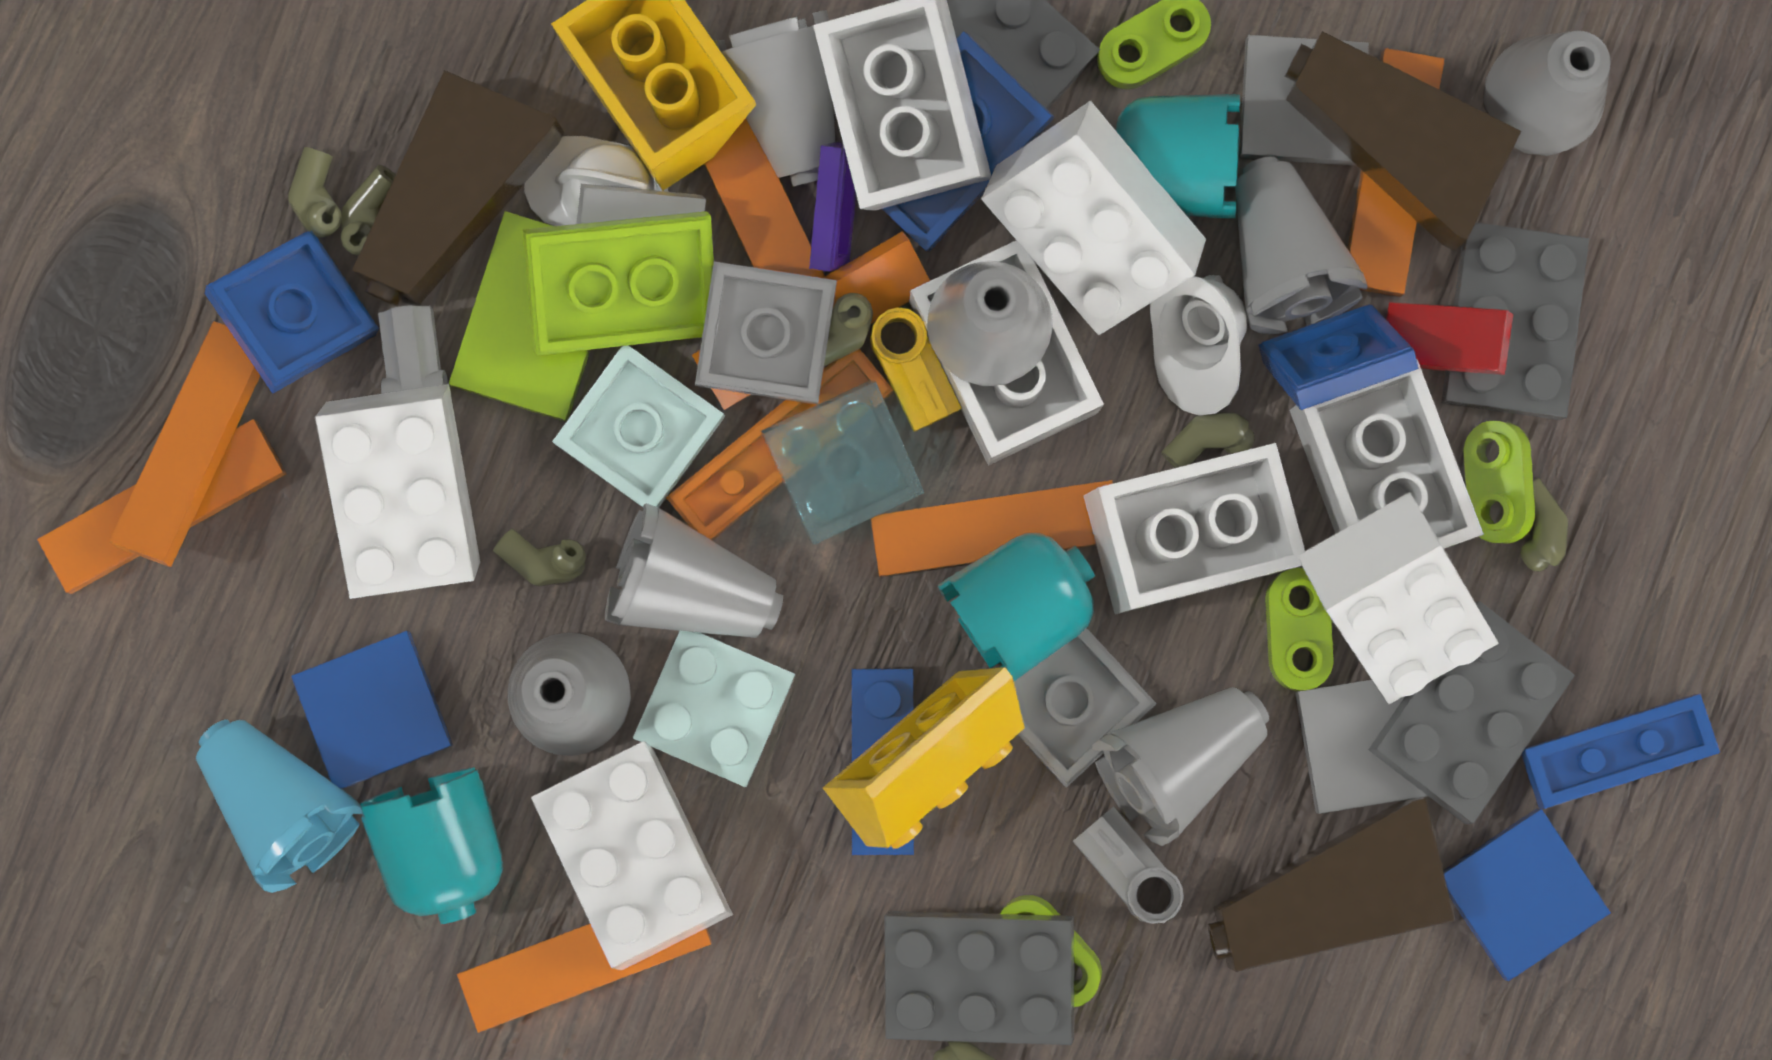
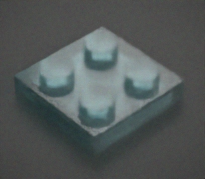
[761,380,924,545]

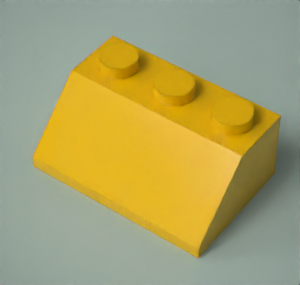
[551,0,756,191]
[823,667,1025,849]

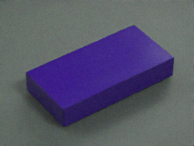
[809,141,856,271]

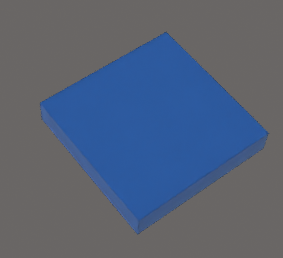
[204,231,379,394]
[1258,304,1418,410]
[291,631,453,789]
[1443,809,1611,981]

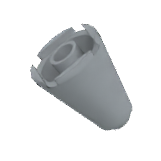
[714,10,835,186]
[1483,31,1610,156]
[1235,157,1367,334]
[927,261,1052,387]
[605,503,783,638]
[507,633,631,756]
[1093,687,1269,846]

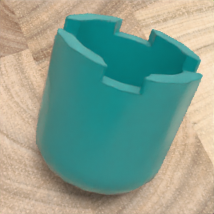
[1115,94,1240,218]
[937,533,1095,681]
[360,767,503,924]

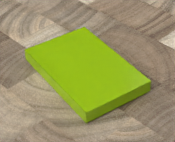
[449,211,590,422]
[523,211,714,355]

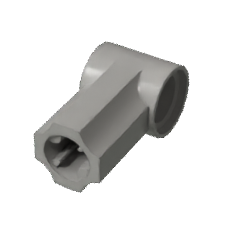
[378,305,452,399]
[1073,806,1184,924]

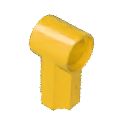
[870,307,962,432]

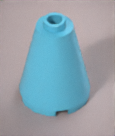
[196,720,363,893]

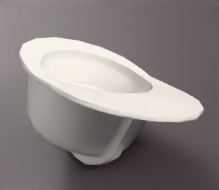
[524,136,668,226]
[1150,275,1247,416]

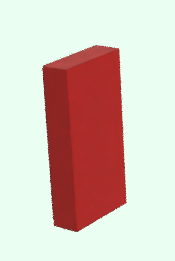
[1386,302,1514,375]

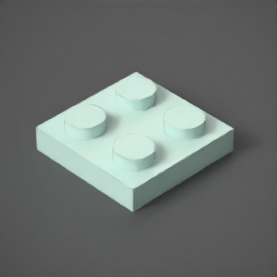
[552,345,725,508]
[633,631,796,787]

